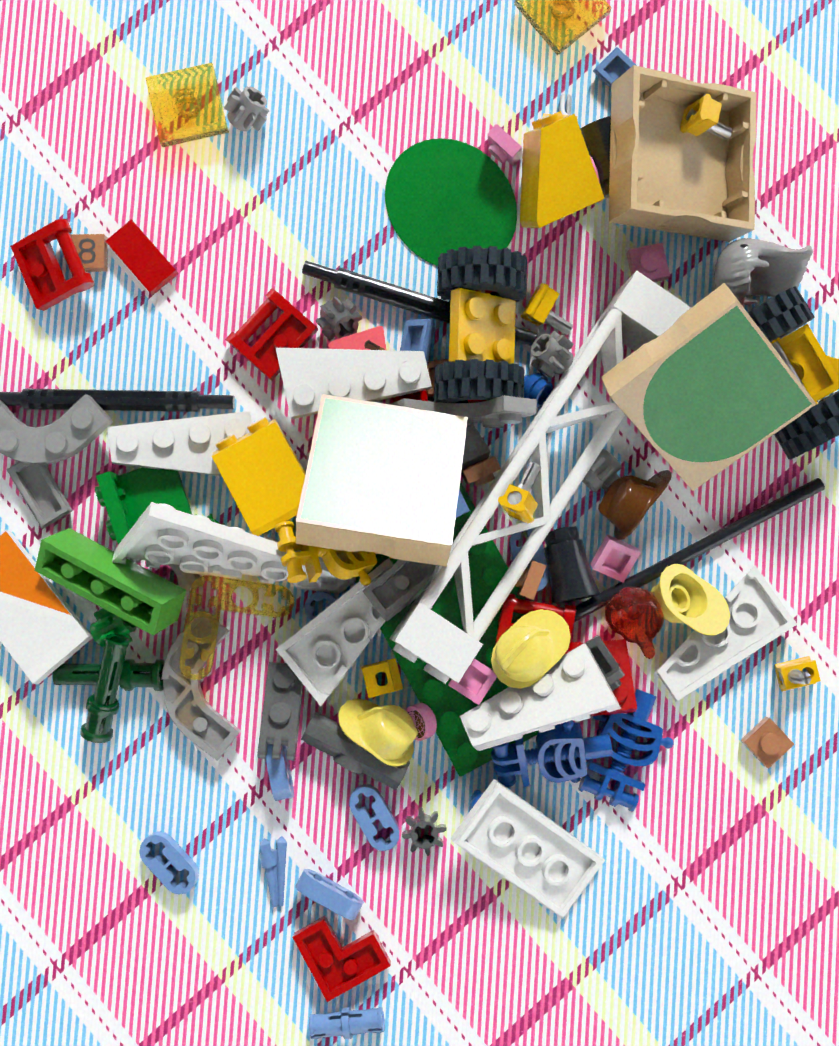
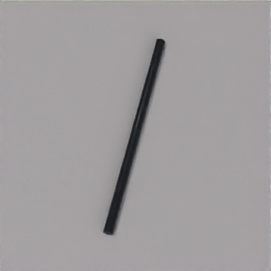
[574,478,825,622]

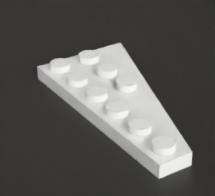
[112,502,356,594]

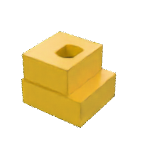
[361,658,403,698]

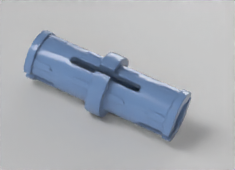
[309,1007,385,1040]

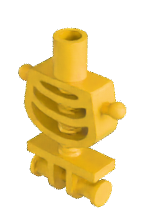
[275,521,379,586]

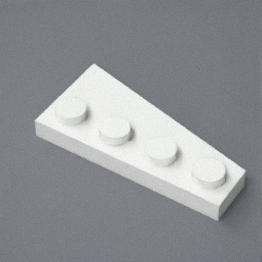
[275,347,432,419]
[107,411,252,477]
[276,558,394,706]
[656,565,797,702]
[460,643,621,751]

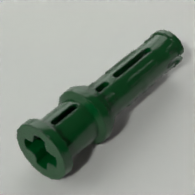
[80,634,130,743]
[53,659,165,691]

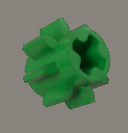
[90,608,136,647]

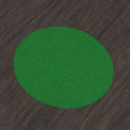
[385,138,517,266]

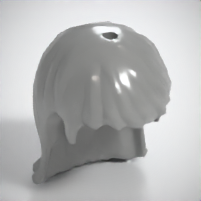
[714,238,813,305]

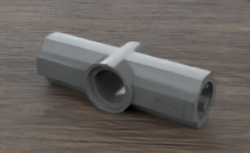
[301,711,410,790]

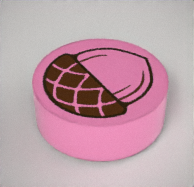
[406,703,437,741]

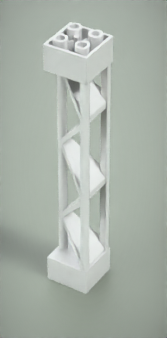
[390,270,691,684]

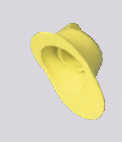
[650,564,730,636]
[491,609,571,689]
[338,699,418,767]

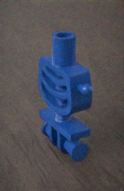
[578,689,674,812]
[491,720,613,788]

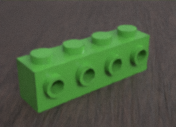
[34,528,186,636]

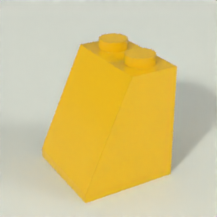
[520,111,605,228]
[211,417,306,536]

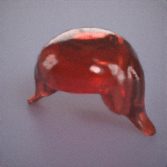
[604,587,664,659]

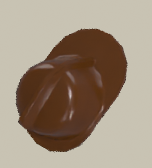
[598,470,672,540]

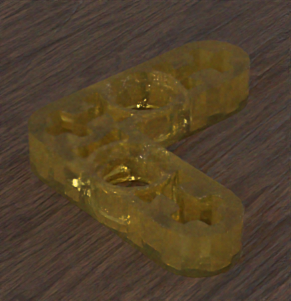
[179,575,294,680]

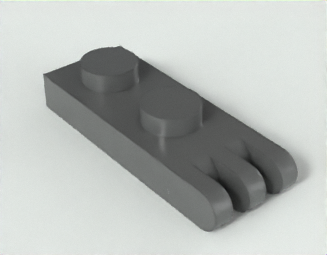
[257,662,303,761]

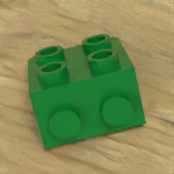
[95,468,193,545]

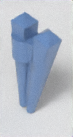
[259,836,287,907]

